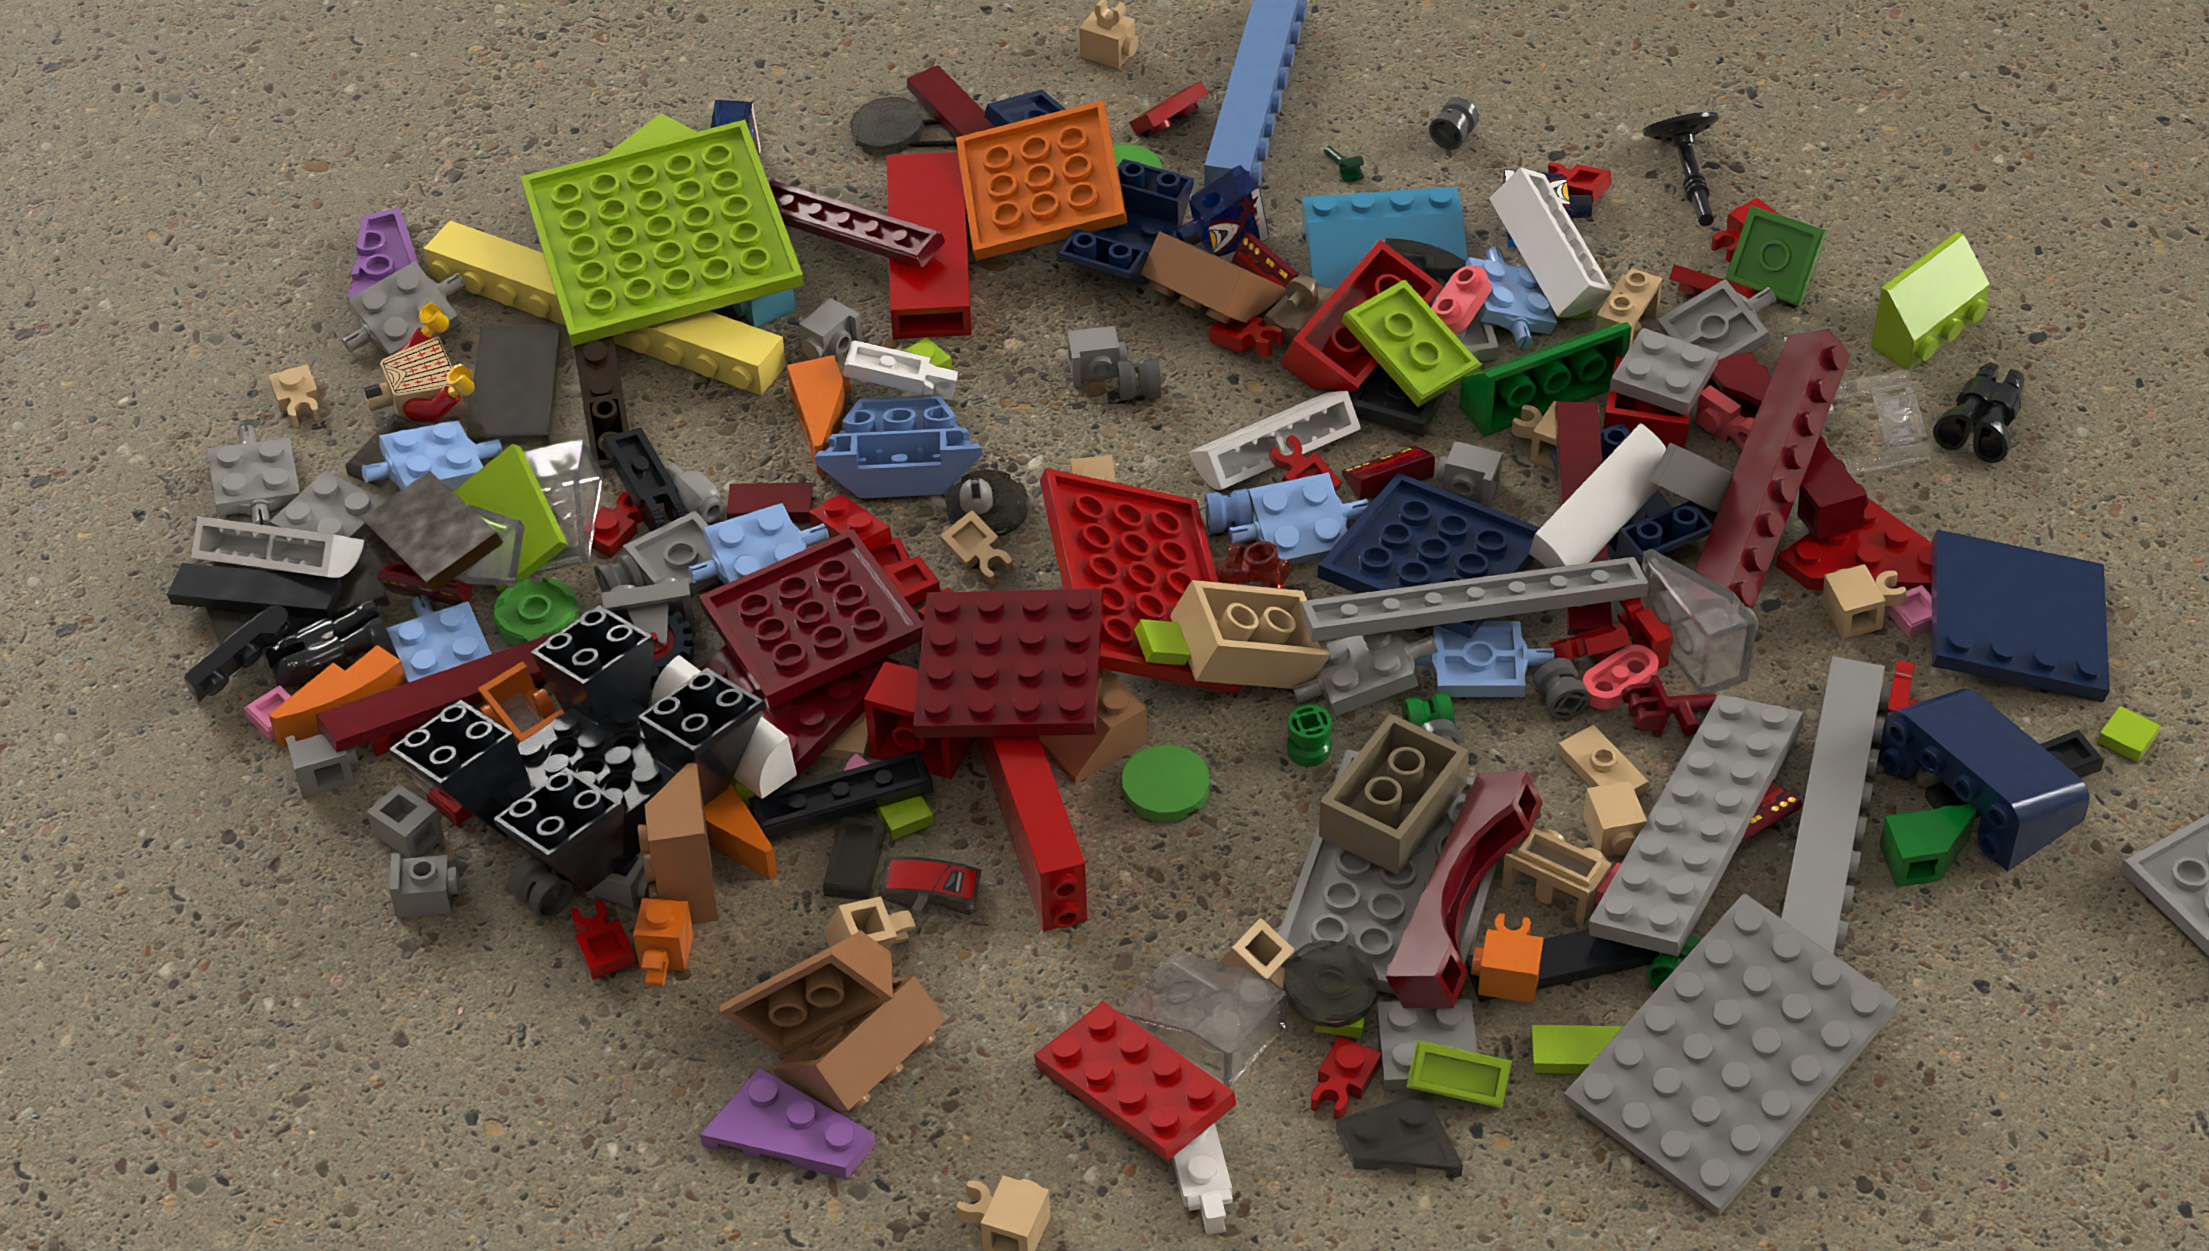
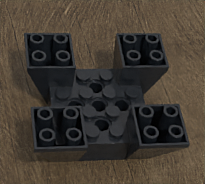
[389,605,766,892]

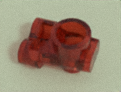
[1216,541,1290,589]

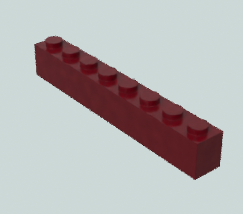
[1683,329,1850,627]

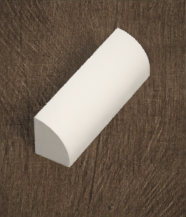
[1489,167,1612,317]
[1188,391,1361,490]
[1529,423,1667,568]
[191,516,364,578]
[651,655,797,799]

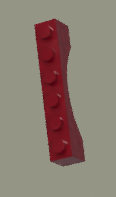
[1704,351,1868,540]
[1385,771,1543,1008]

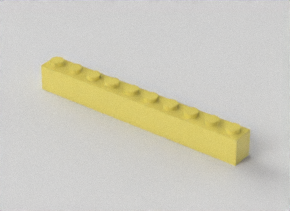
[424,221,786,396]

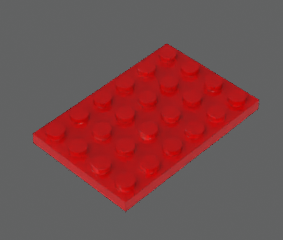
[1040,468,1243,694]

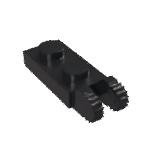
[601,428,687,532]
[184,604,292,702]

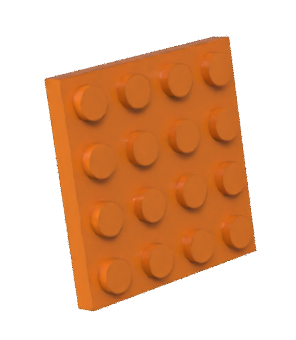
[956,100,1127,261]

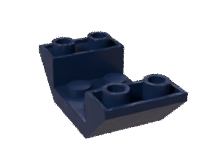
[1059,159,1194,284]
[1550,422,1713,563]

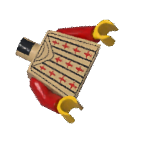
[363,302,475,425]

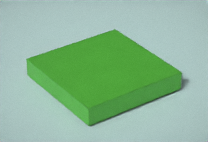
[1725,206,1828,306]

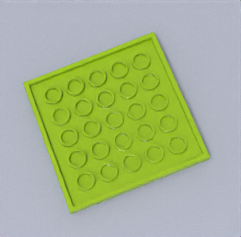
[520,120,805,346]

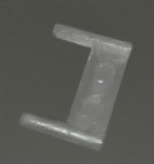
[1833,369,1932,475]

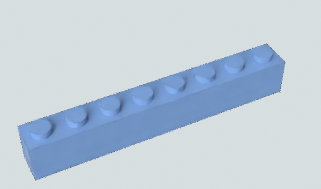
[1204,0,1307,199]

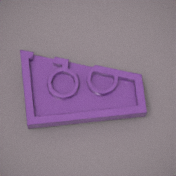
[347,207,420,310]
[700,1068,876,1178]

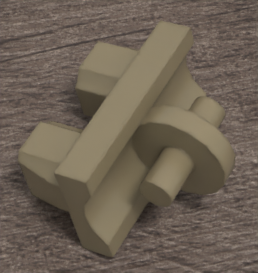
[1265,275,1336,346]

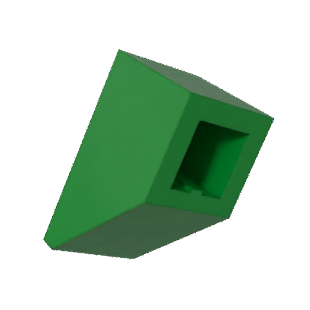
[1879,804,1977,887]

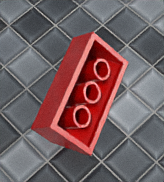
[1280,239,1443,392]

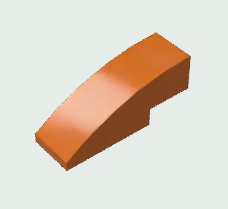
[269,645,407,747]

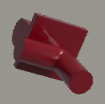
[1621,675,1717,737]

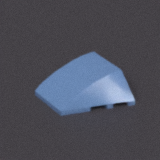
[815,395,982,499]

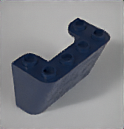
[1878,688,2090,872]

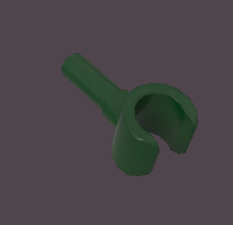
[1324,146,1364,181]

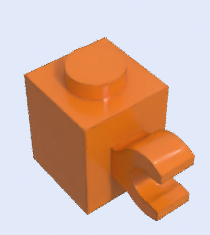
[633,898,694,986]
[1471,913,1544,1003]

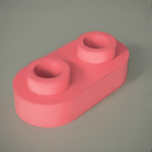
[1431,266,1491,334]
[1583,645,1659,710]

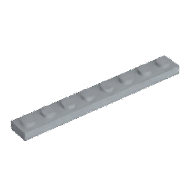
[1300,557,1648,642]

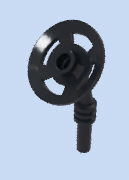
[1643,112,1719,226]

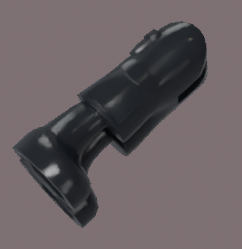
[1933,362,2025,463]
[266,597,397,689]

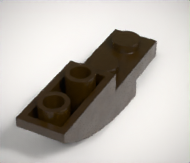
[574,336,629,471]

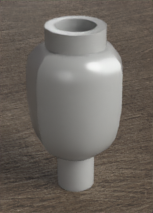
[666,464,724,522]

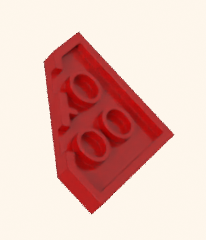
[1776,498,1932,594]

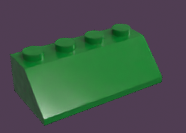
[1460,322,1631,437]

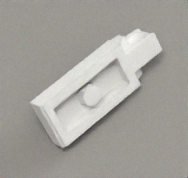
[843,340,958,400]
[1172,1123,1233,1235]

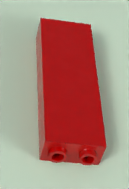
[886,152,972,339]
[975,736,1087,931]

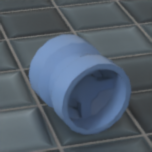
[1204,489,1252,534]

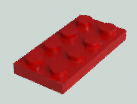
[1034,1001,1236,1161]

